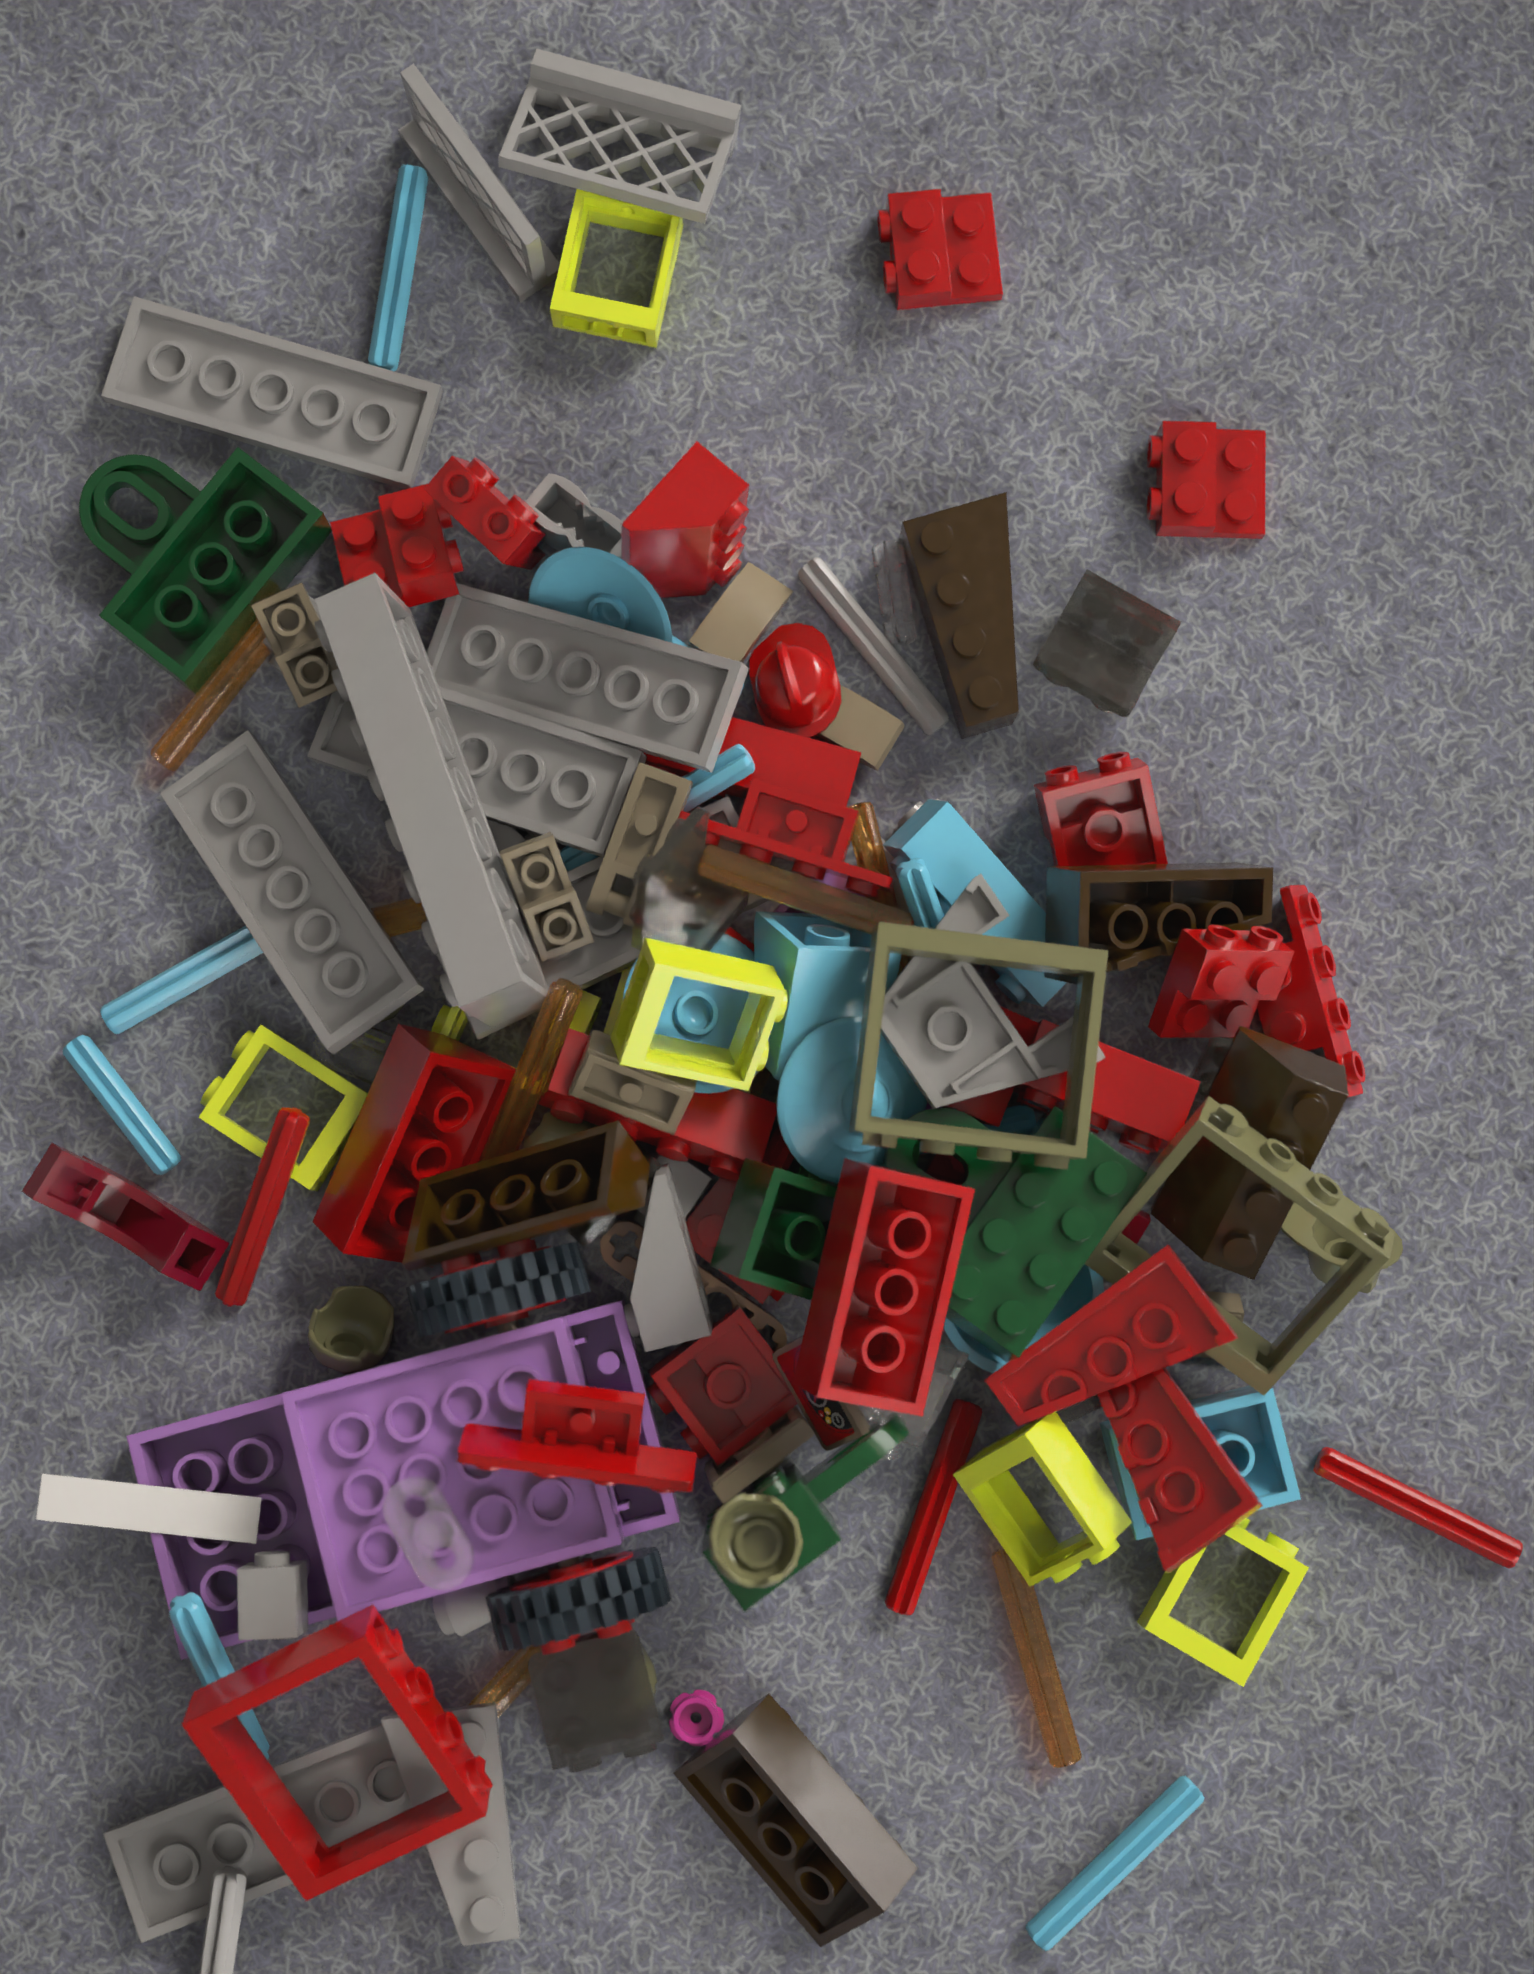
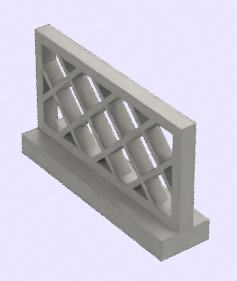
[499,49,741,224]
[398,63,560,303]

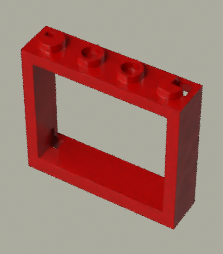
[182,1604,493,1901]

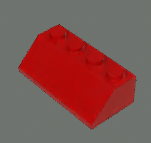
[621,441,750,598]
[312,1024,519,1268]
[793,1158,975,1417]

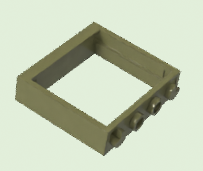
[849,922,1108,1169]
[1085,1096,1395,1396]

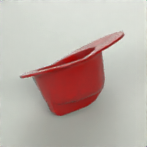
[749,623,842,738]

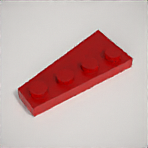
[985,1244,1239,1427]
[1097,1368,1263,1573]

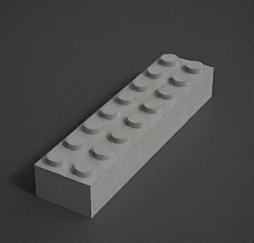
[314,573,553,1028]

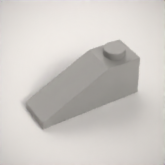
[624,1163,714,1352]

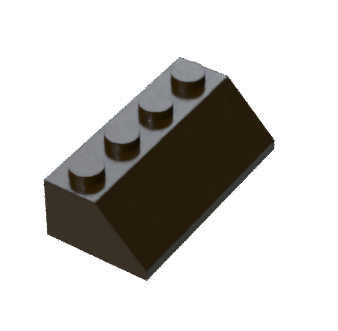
[1151,1025,1349,1280]
[402,1121,650,1271]
[673,1693,918,1947]

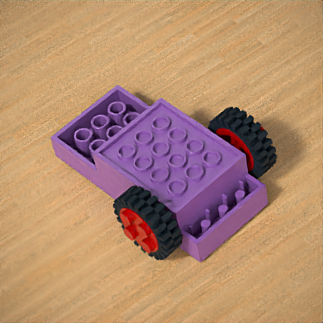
[126,1239,681,1660]

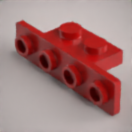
[677,778,895,898]
[1257,885,1366,1098]
[457,1379,697,1493]

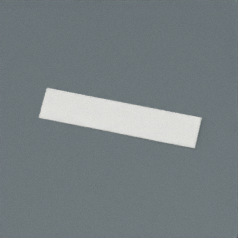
[36,1474,262,1544]

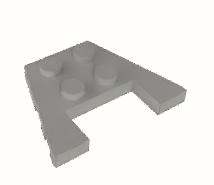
[881,874,1106,1109]

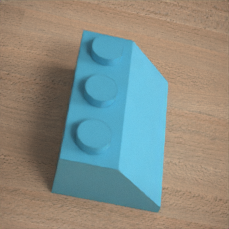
[1099,1385,1301,1540]

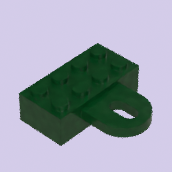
[79,447,332,696]
[883,1106,1147,1362]
[710,1141,920,1300]
[702,1412,910,1612]

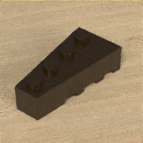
[899,492,1019,739]
[1044,862,1274,985]

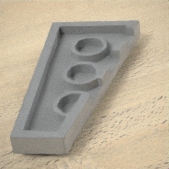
[381,1702,521,1946]

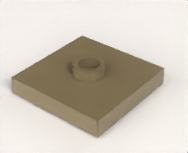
[704,1406,815,1504]

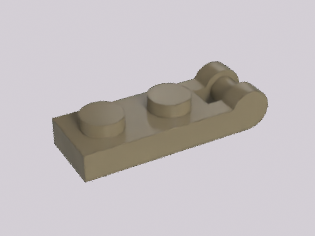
[586,762,693,930]

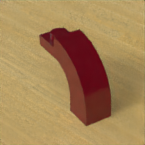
[22,1143,230,1291]

